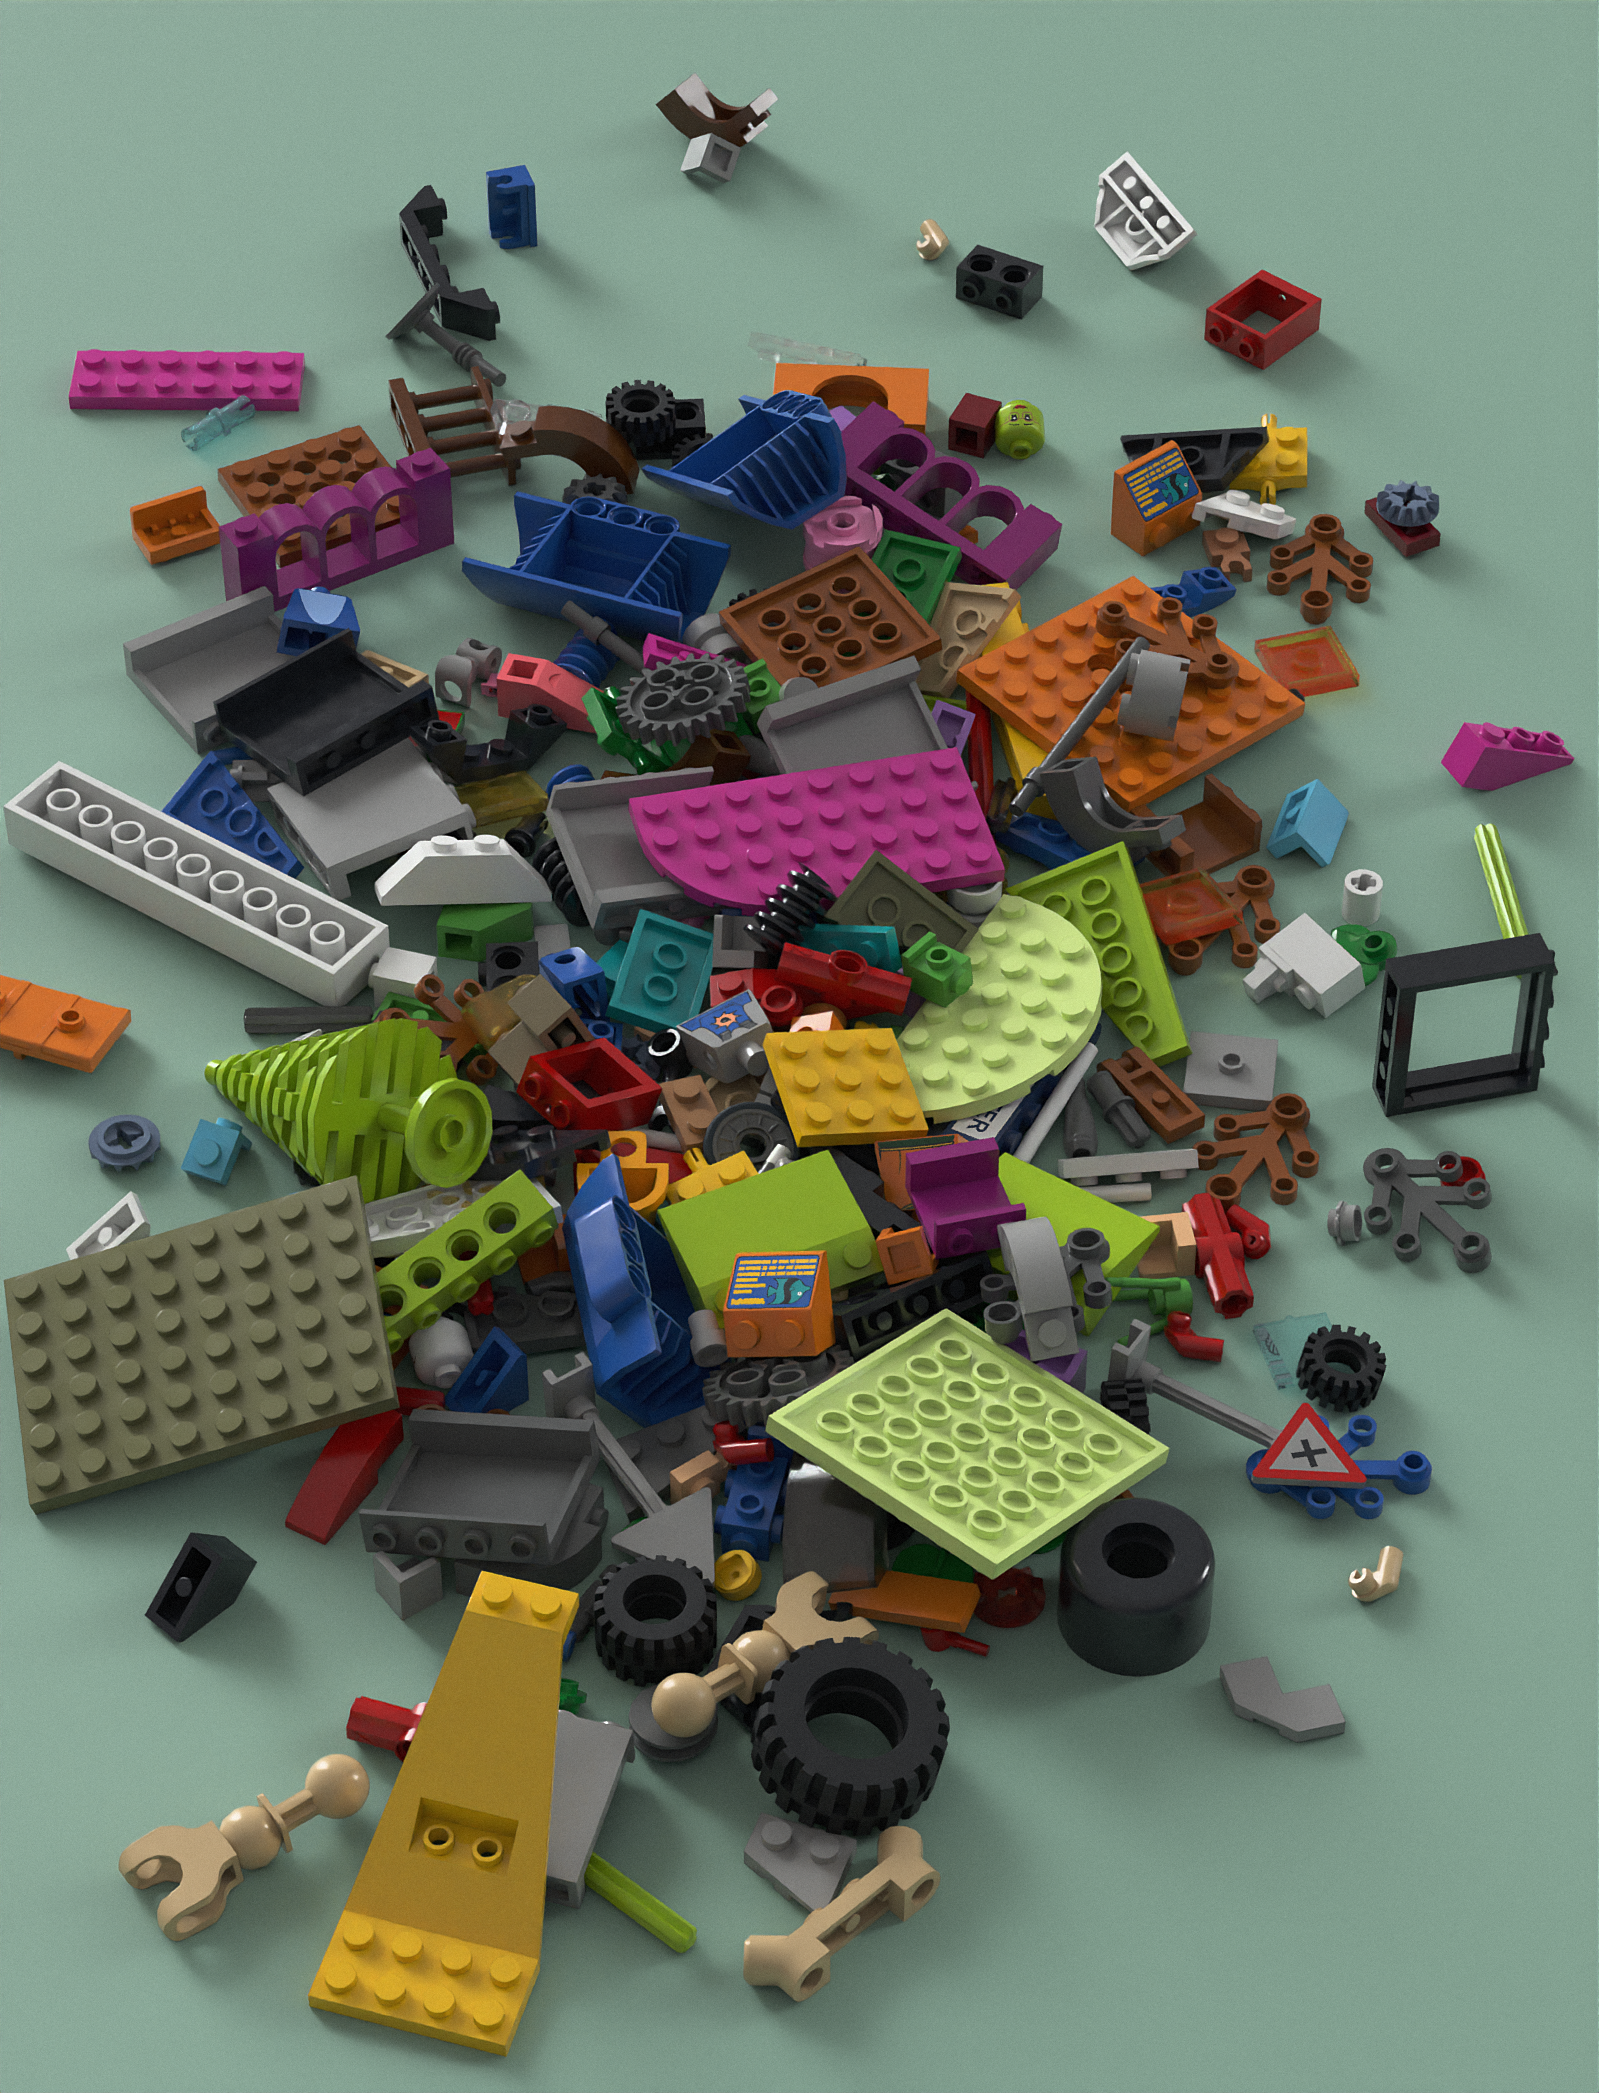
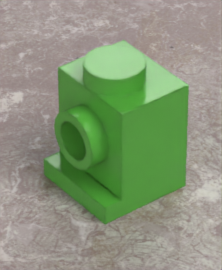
[741,658,781,734]
[901,931,973,1008]

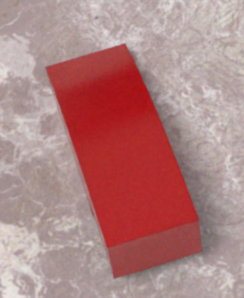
[285,1410,404,1545]

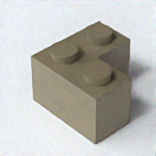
[488,974,595,1087]

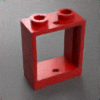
[1204,269,1322,370]
[516,1037,663,1131]

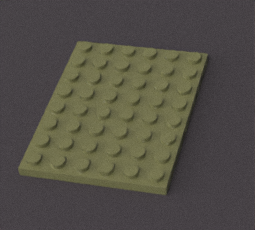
[4,1175,400,1515]

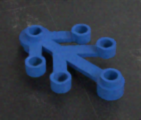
[1246,1415,1432,1519]

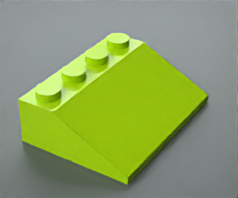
[657,1150,884,1330]
[986,1152,1160,1337]

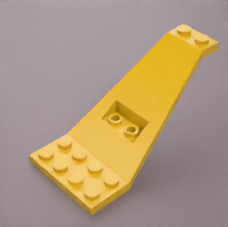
[308,1571,579,2057]

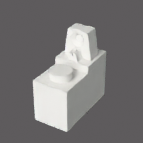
[1243,913,1365,1018]

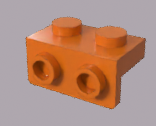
[130,486,220,565]

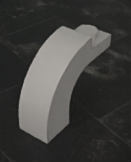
[997,1216,1079,1362]

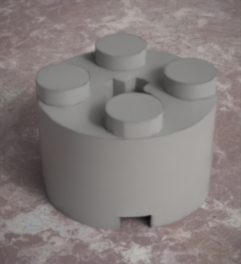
[1117,649,1191,742]

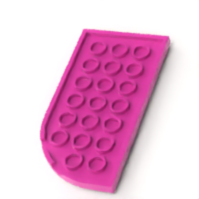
[628,747,1005,916]

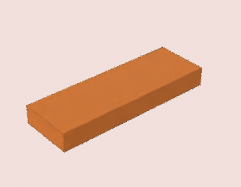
[828,1564,981,1633]

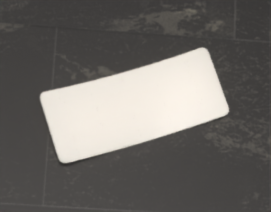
[534,924,571,960]

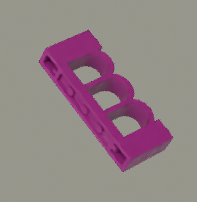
[841,401,1062,590]
[219,448,454,612]

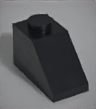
[145,1532,257,1642]

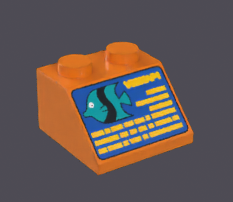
[1111,440,1202,556]
[723,1250,836,1357]

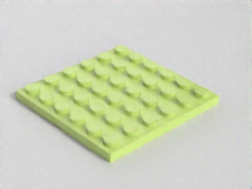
[765,1308,1170,1580]

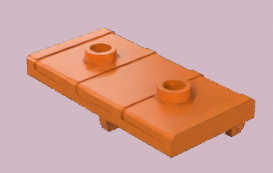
[0,975,131,1073]

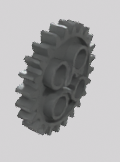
[615,653,751,747]
[702,1345,854,1427]

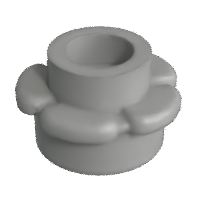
[1327,1201,1362,1246]

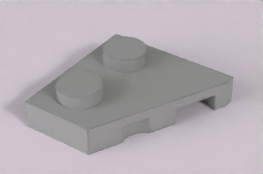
[744,1812,857,1913]

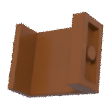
[1130,773,1263,887]

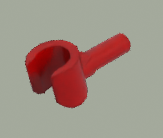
[920,1628,990,1657]

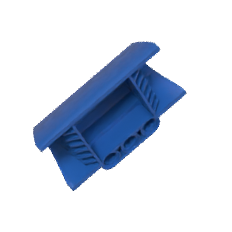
[641,390,847,530]
[462,491,731,644]
[562,1153,746,1428]

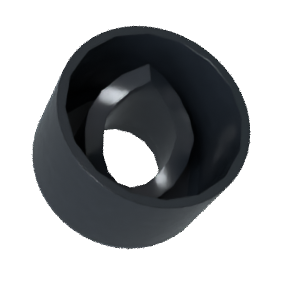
[1057,1498,1215,1677]

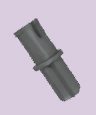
[1086,1071,1151,1149]

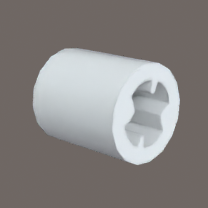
[1342,869,1383,926]

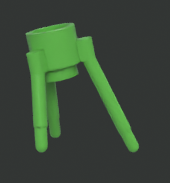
[1105,1277,1193,1346]

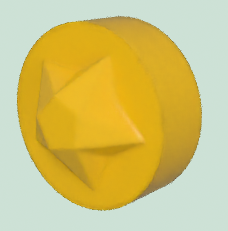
[714,1550,762,1601]

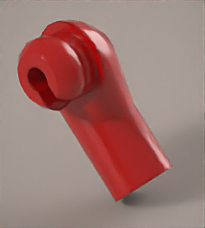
[1226,1204,1271,1259]
[1163,1311,1224,1362]
[712,1420,774,1465]

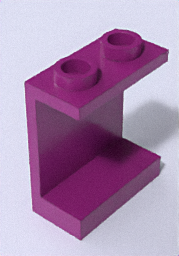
[905,1137,1026,1260]

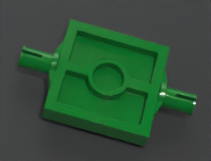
[581,686,672,775]

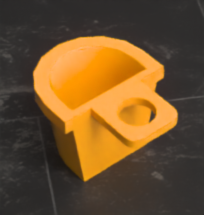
[577,1131,669,1226]

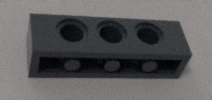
[830,1251,994,1360]

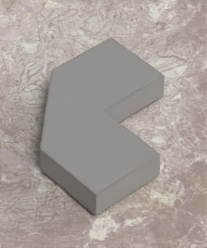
[1219,1656,1346,1743]

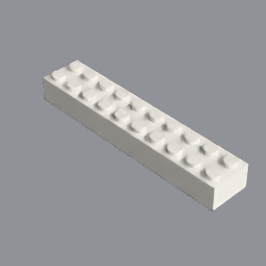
[3,761,390,1006]

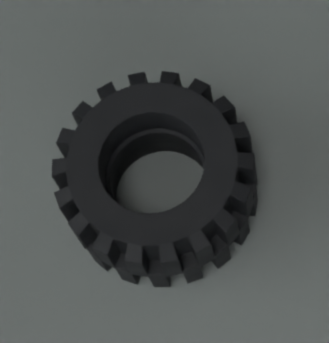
[593,1555,717,1687]

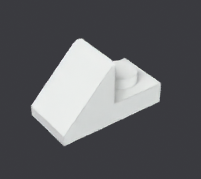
[66,1191,151,1260]

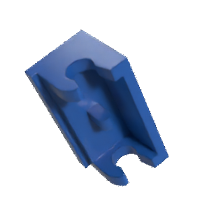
[486,165,538,249]

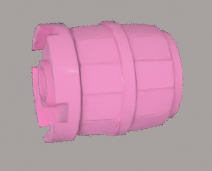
[803,496,883,594]

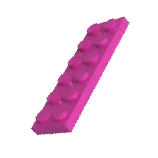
[68,349,305,411]

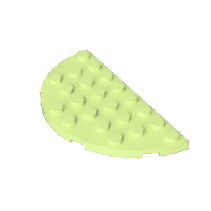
[896,894,1103,1124]

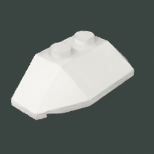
[1094,151,1198,271]
[375,835,552,906]

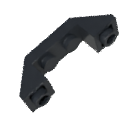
[408,704,567,784]

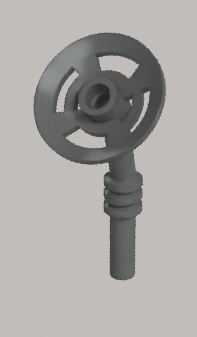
[385,283,506,387]

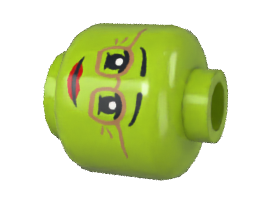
[994,400,1045,460]

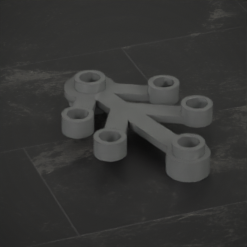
[1363,1148,1492,1273]
[980,1228,1112,1344]

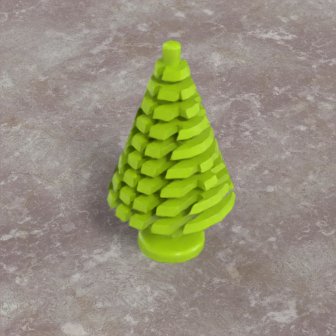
[204,1018,493,1204]

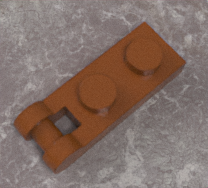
[1096,1046,1205,1144]

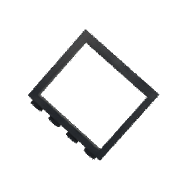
[1372,933,1558,1117]

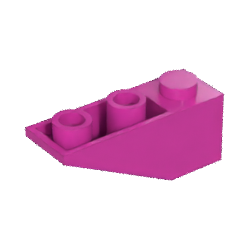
[1441,722,1574,791]

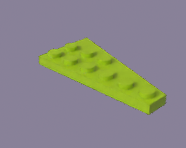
[1005,841,1193,1067]

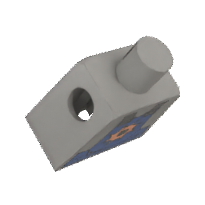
[676,989,773,1083]

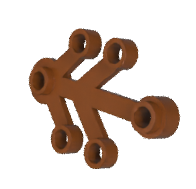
[1266,514,1373,625]
[1095,597,1239,689]
[1168,865,1281,976]
[373,974,520,1086]
[1192,1093,1319,1215]

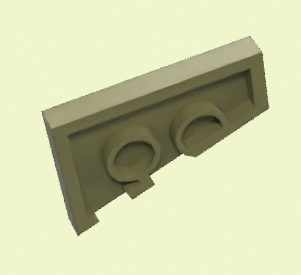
[822,850,979,953]

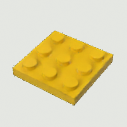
[763,1028,929,1147]

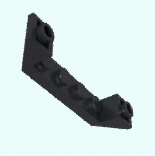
[399,185,500,341]

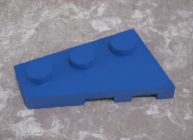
[994,812,1145,870]

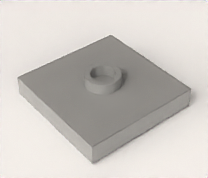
[1183,1031,1278,1111]

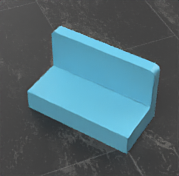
[1266,779,1349,867]

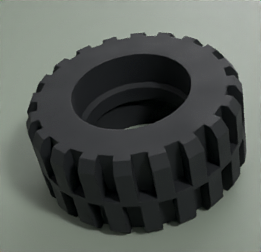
[750,1637,950,1836]

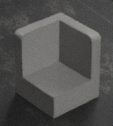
[681,133,741,183]
[712,915,768,969]
[373,1551,443,1621]

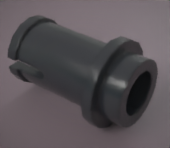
[504,808,549,858]

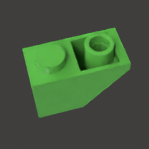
[436,902,534,962]

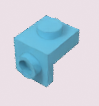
[181,1118,253,1186]

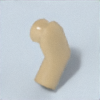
[916,219,949,260]
[1348,1546,1404,1602]

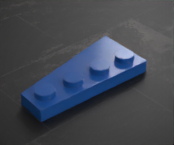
[161,750,305,879]

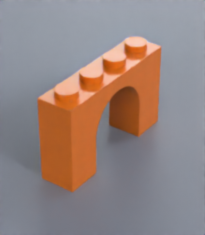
[773,363,929,436]

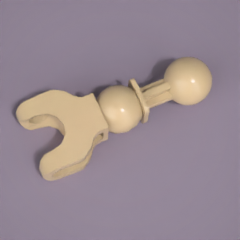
[651,1571,879,1737]
[118,1754,370,1941]

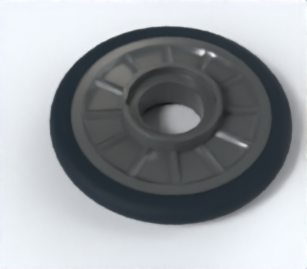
[703,1102,802,1172]

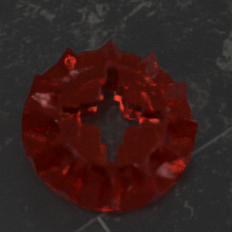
[973,1566,1046,1628]

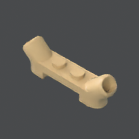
[743,1826,941,2002]

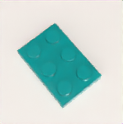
[605,909,714,1033]

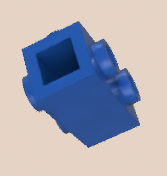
[714,1457,796,1562]

